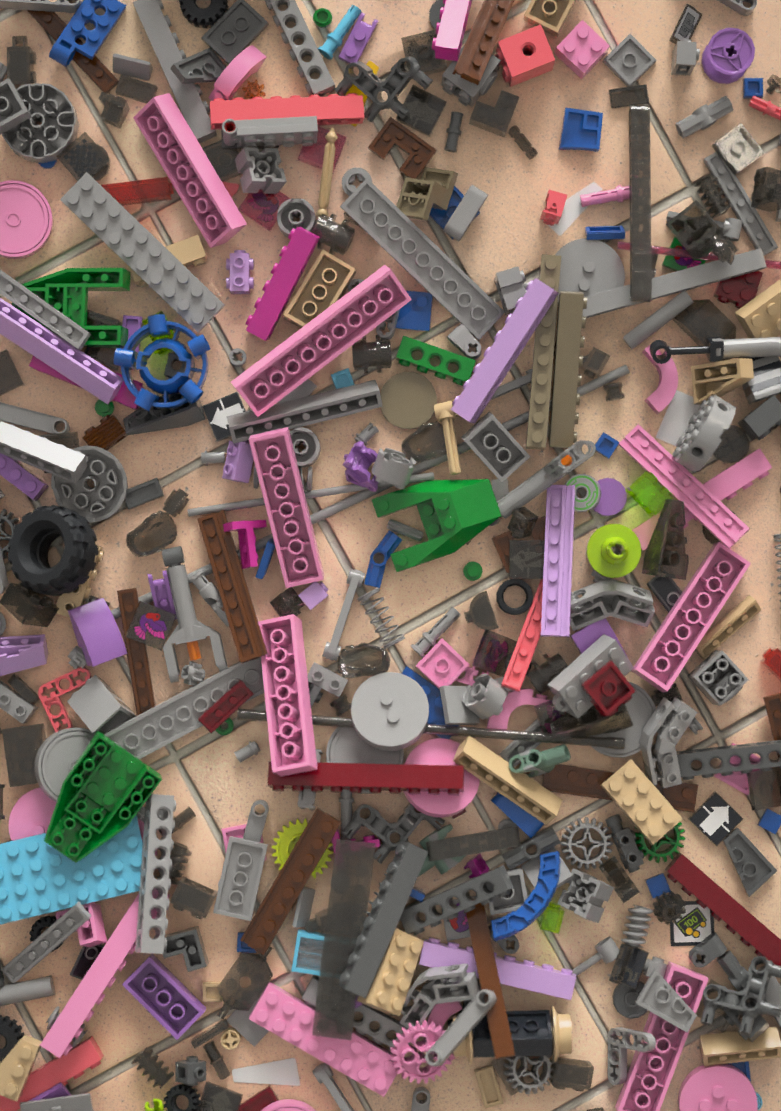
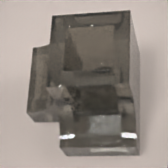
[99,92,130,129]

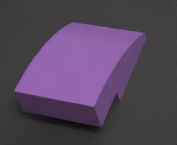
[68,598,127,667]
[570,618,630,661]

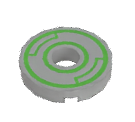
[565,474,601,512]

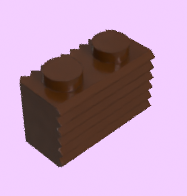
[82,415,128,450]

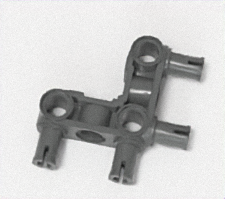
[334,56,433,122]
[342,803,445,864]
[700,956,781,1035]

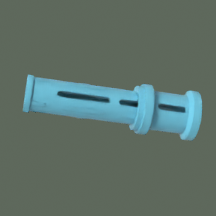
[318,5,362,60]

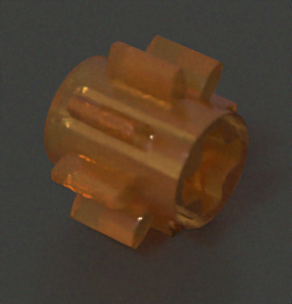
[242,79,266,100]

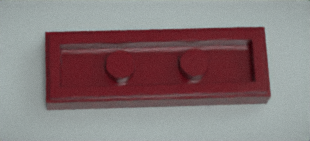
[198,679,254,734]

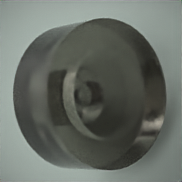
[766,74,781,95]

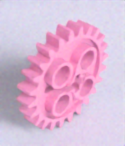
[390,1020,454,1084]

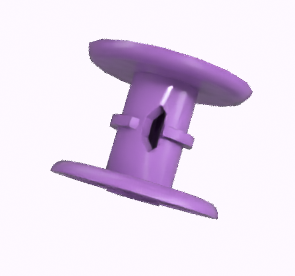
[701,27,755,84]

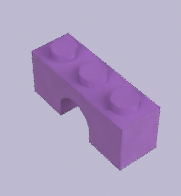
[0,453,48,501]

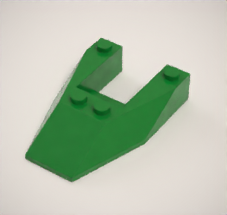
[12,268,130,348]
[371,479,502,572]

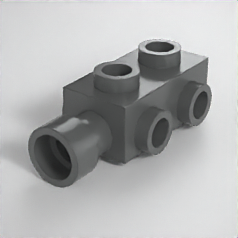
[605,814,644,873]

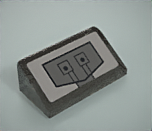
[669,4,703,44]

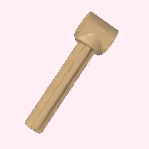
[434,400,461,475]

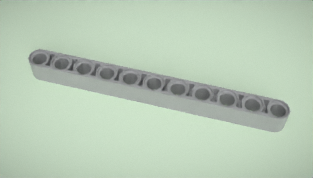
[582,248,767,318]

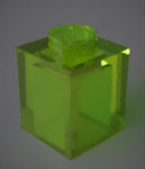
[539,902,565,934]

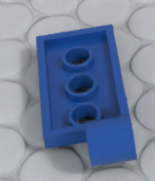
[49,0,126,67]

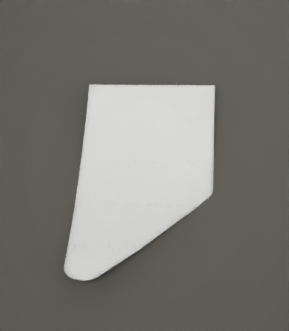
[491,479,509,501]

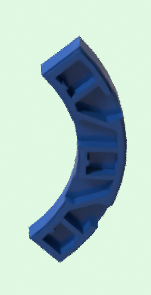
[491,851,561,941]

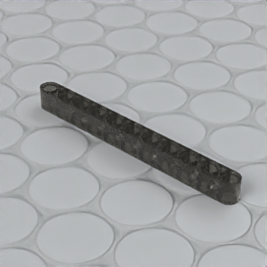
[629,105,652,302]

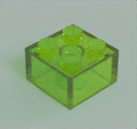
[625,471,672,517]

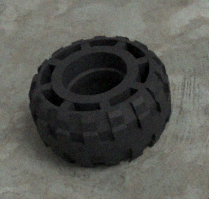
[8,505,98,596]

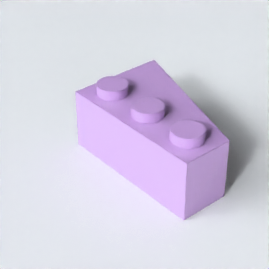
[0,634,48,676]

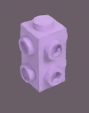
[226,250,254,294]
[222,440,254,483]

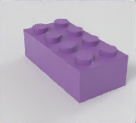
[122,953,206,1040]

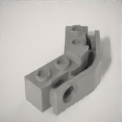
[570,579,655,631]
[640,697,698,788]
[399,963,479,1029]

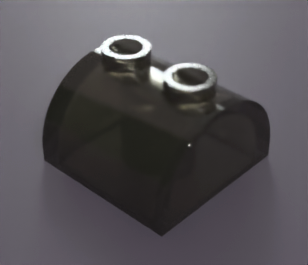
[464,591,499,630]

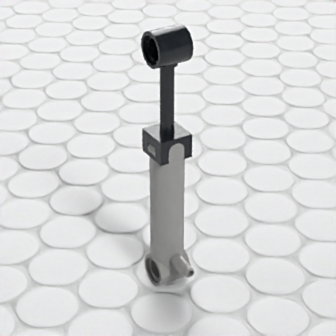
[649,337,781,364]

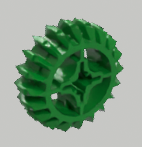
[634,822,686,863]

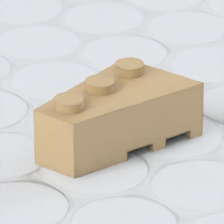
[691,358,754,405]
[0,1035,42,1102]

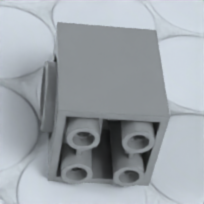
[441,45,501,107]
[687,650,749,706]

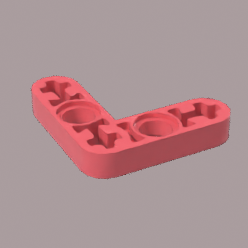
[38,668,91,732]

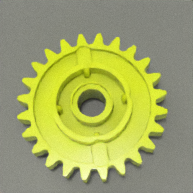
[272,818,334,878]

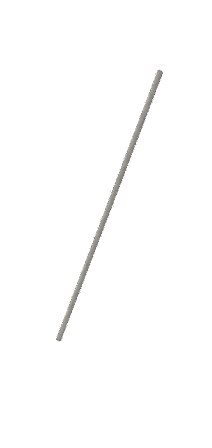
[111,364,630,619]

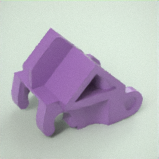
[343,441,379,492]

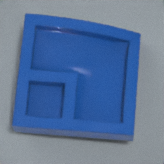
[559,108,603,152]
[391,291,433,331]

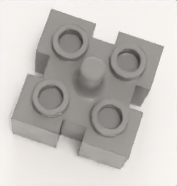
[235,147,287,194]
[494,266,530,316]
[557,868,614,923]

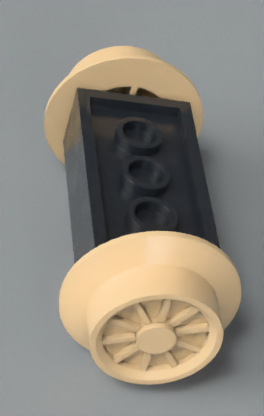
[452,1006,572,1064]

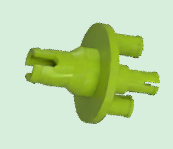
[586,524,641,578]

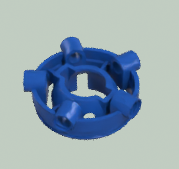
[114,314,211,411]

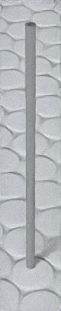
[187,472,434,517]

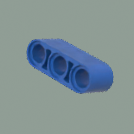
[491,792,544,838]

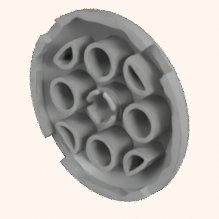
[51,446,127,522]

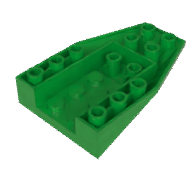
[44,731,162,863]

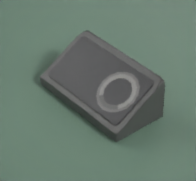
[647,570,682,613]
[70,944,104,980]

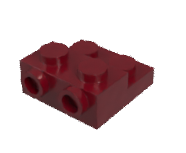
[713,271,763,309]
[581,661,635,717]

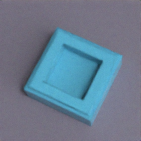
[331,368,355,389]

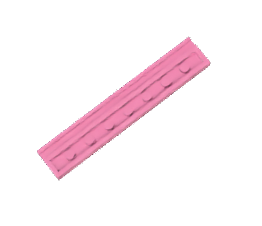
[619,424,749,549]

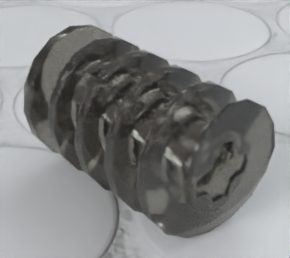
[694,176,732,219]
[156,841,191,885]
[131,1047,174,1088]

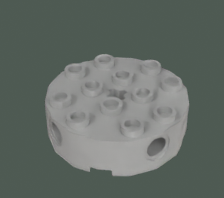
[2,83,79,163]
[672,395,736,473]

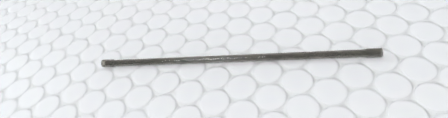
[237,708,625,750]

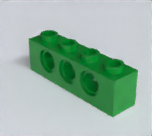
[396,335,476,386]

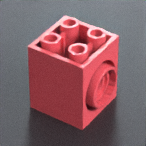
[494,24,555,87]

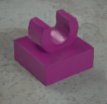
[464,853,490,878]

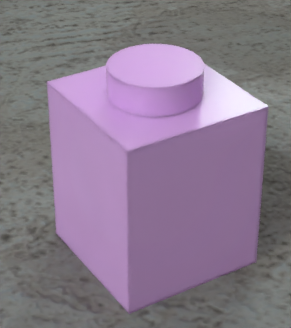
[298,581,329,610]

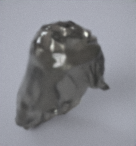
[401,421,447,464]
[126,511,178,557]
[337,643,390,678]

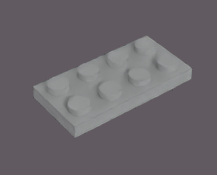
[213,836,268,921]

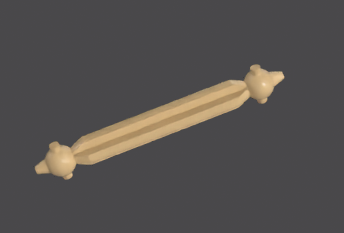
[316,127,338,224]

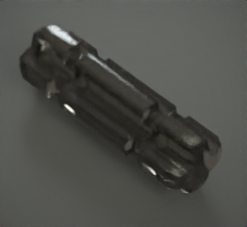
[508,125,538,160]

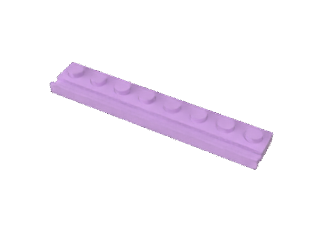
[541,485,576,637]

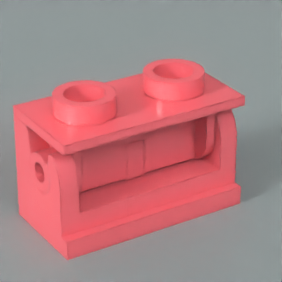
[540,190,567,226]

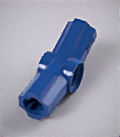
[364,530,402,588]

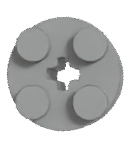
[277,198,316,238]
[289,427,321,468]
[372,448,416,489]
[462,674,508,720]

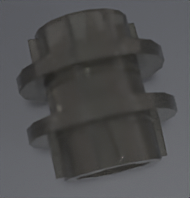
[312,213,355,255]
[352,335,392,374]
[526,653,568,695]

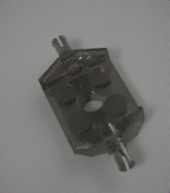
[217,946,273,1019]

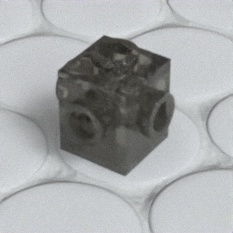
[270,587,305,617]

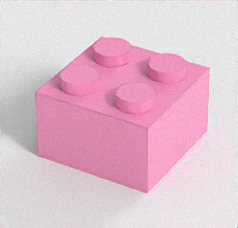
[554,20,610,79]

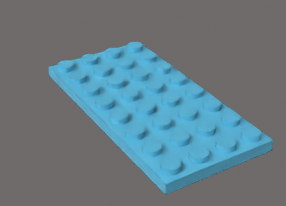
[0,814,143,925]

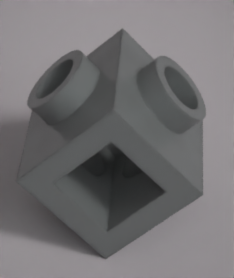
[175,1056,206,1086]

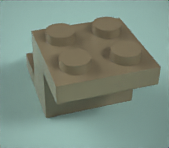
[396,167,458,221]

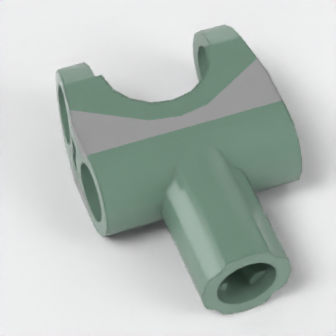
[509,744,571,778]
[418,824,470,877]

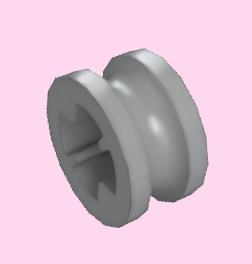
[229,348,247,367]
[688,717,703,735]

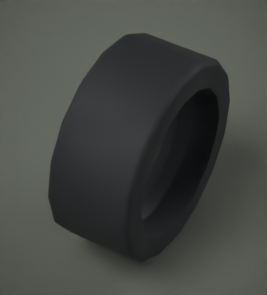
[496,579,533,615]

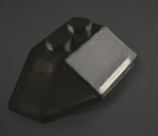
[672,299,736,362]

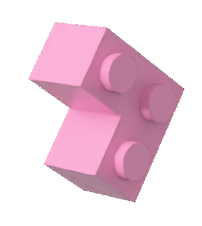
[56,903,107,948]

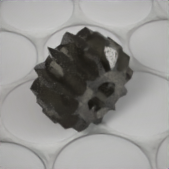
[653,891,686,925]

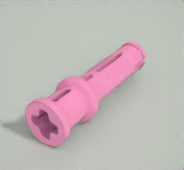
[580,182,639,207]

